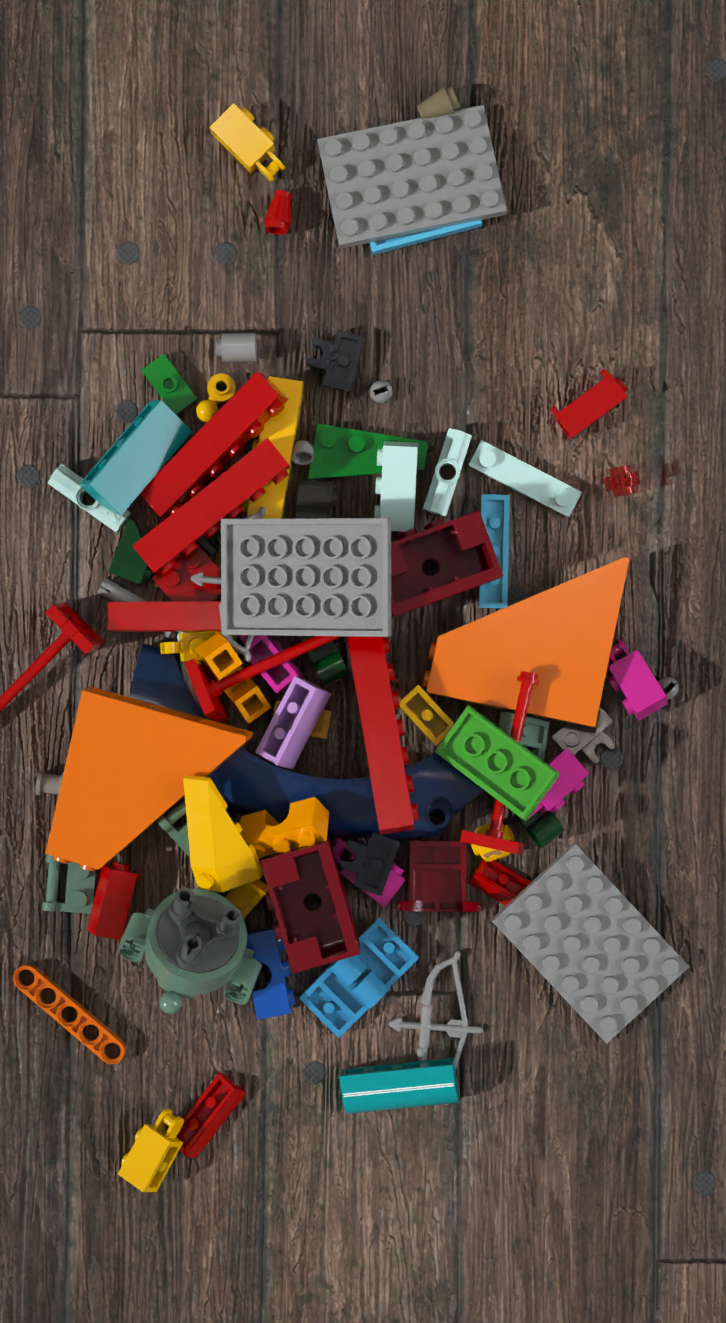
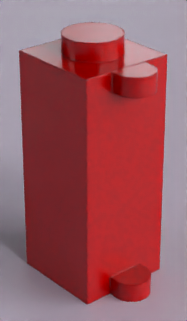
[549,369,628,440]
[87,861,141,940]

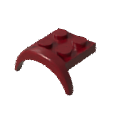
[395,840,481,912]

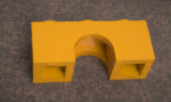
[195,633,271,724]
[240,797,329,859]

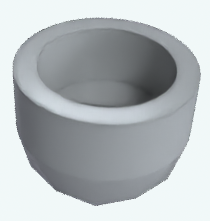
[370,380,392,404]
[291,440,314,465]
[658,677,679,699]

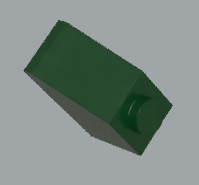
[108,519,153,585]

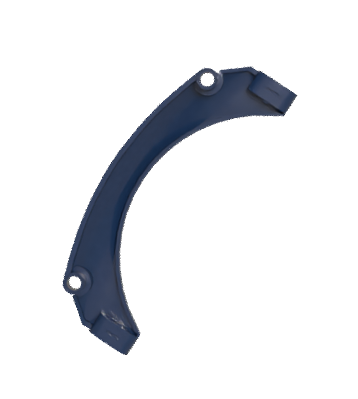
[129,644,485,838]

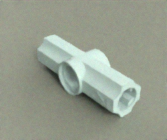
[422,428,472,517]
[48,463,132,533]

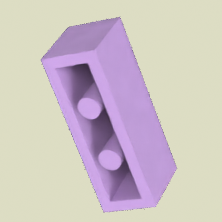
[255,676,331,770]

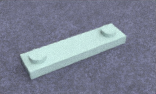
[468,440,582,518]

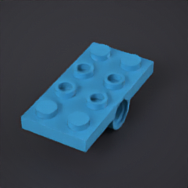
[299,917,419,1038]

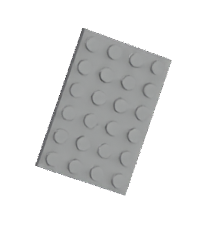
[317,105,507,249]
[221,518,391,637]
[491,843,690,1044]

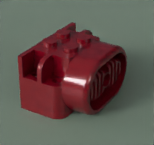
[391,511,503,618]
[261,839,361,973]

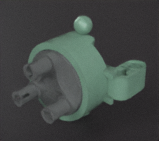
[118,887,262,1014]

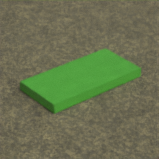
[434,705,561,821]

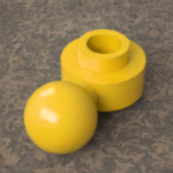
[196,373,236,422]

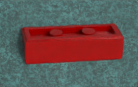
[468,858,531,906]
[177,1072,246,1158]

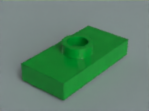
[141,354,198,415]

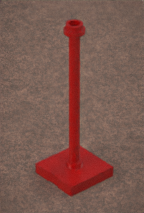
[0,602,105,712]
[184,636,342,723]
[460,671,539,855]

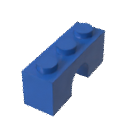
[246,926,296,1020]

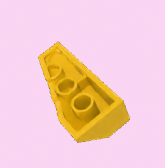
[183,775,263,892]

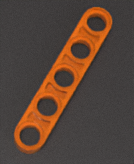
[13,964,126,1064]

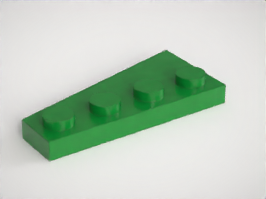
[308,423,429,480]

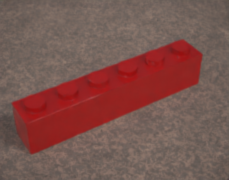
[140,371,288,519]
[133,438,290,574]

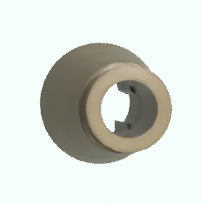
[417,86,461,120]

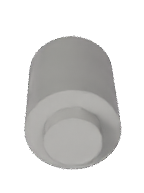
[216,333,257,362]

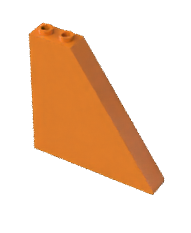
[423,557,630,728]
[45,686,253,871]

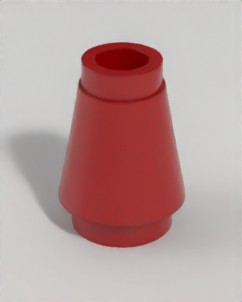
[263,190,292,235]

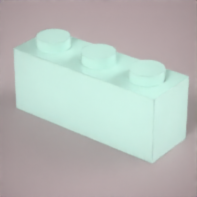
[374,441,418,532]

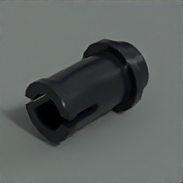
[197,535,221,558]

